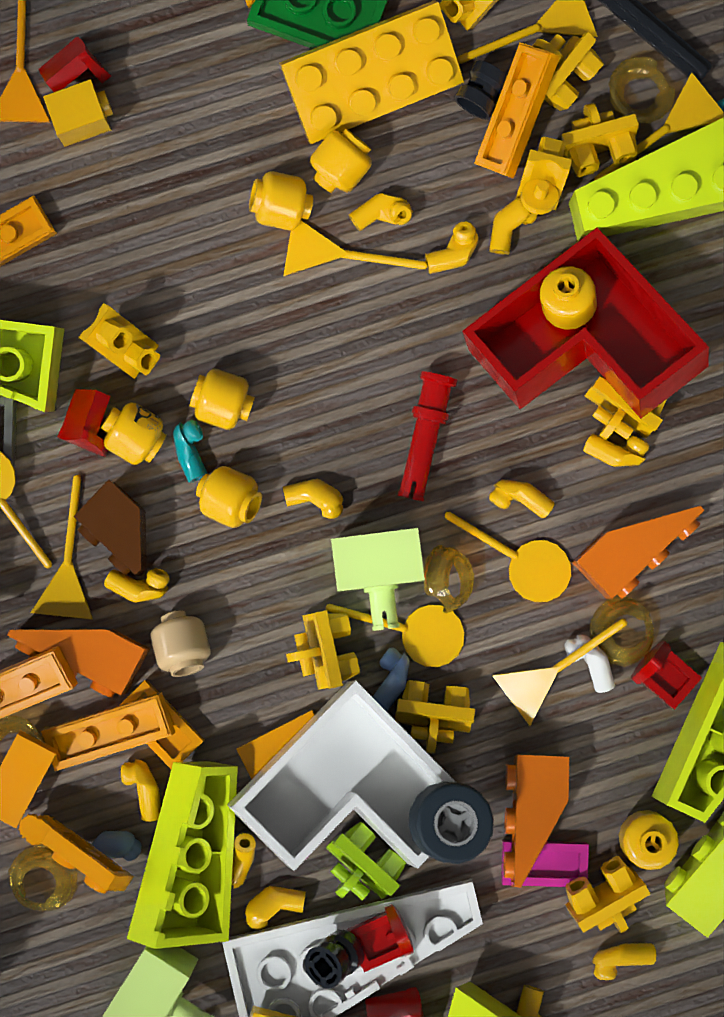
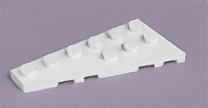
[222,879,483,1017]

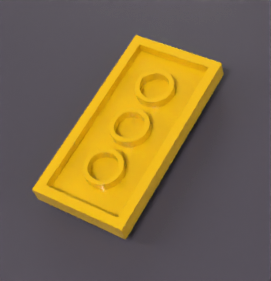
[279,0,464,144]

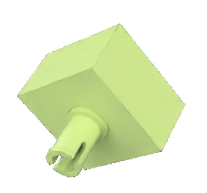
[331,528,425,631]
[102,946,215,1017]

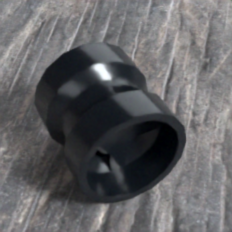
[454,60,507,120]
[304,930,365,989]

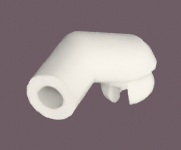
[564,634,615,692]

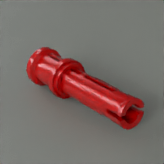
[397,371,458,502]

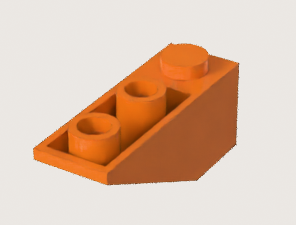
[571,506,705,599]
[7,629,150,698]
[503,755,569,888]

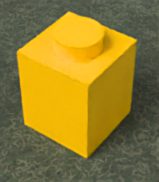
[43,79,113,147]

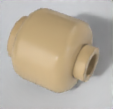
[151,611,210,677]

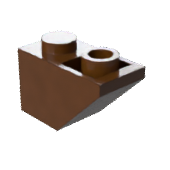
[73,479,147,576]

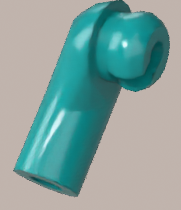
[173,420,208,483]

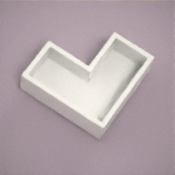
[227,681,456,871]

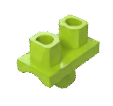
[325,822,406,900]

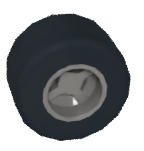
[408,781,494,864]

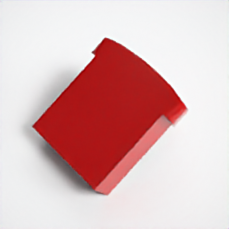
[38,37,111,92]
[58,389,110,457]
[631,640,702,710]
[347,904,414,973]
[365,987,424,1017]

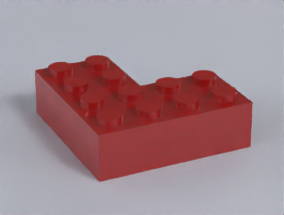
[462,227,709,419]

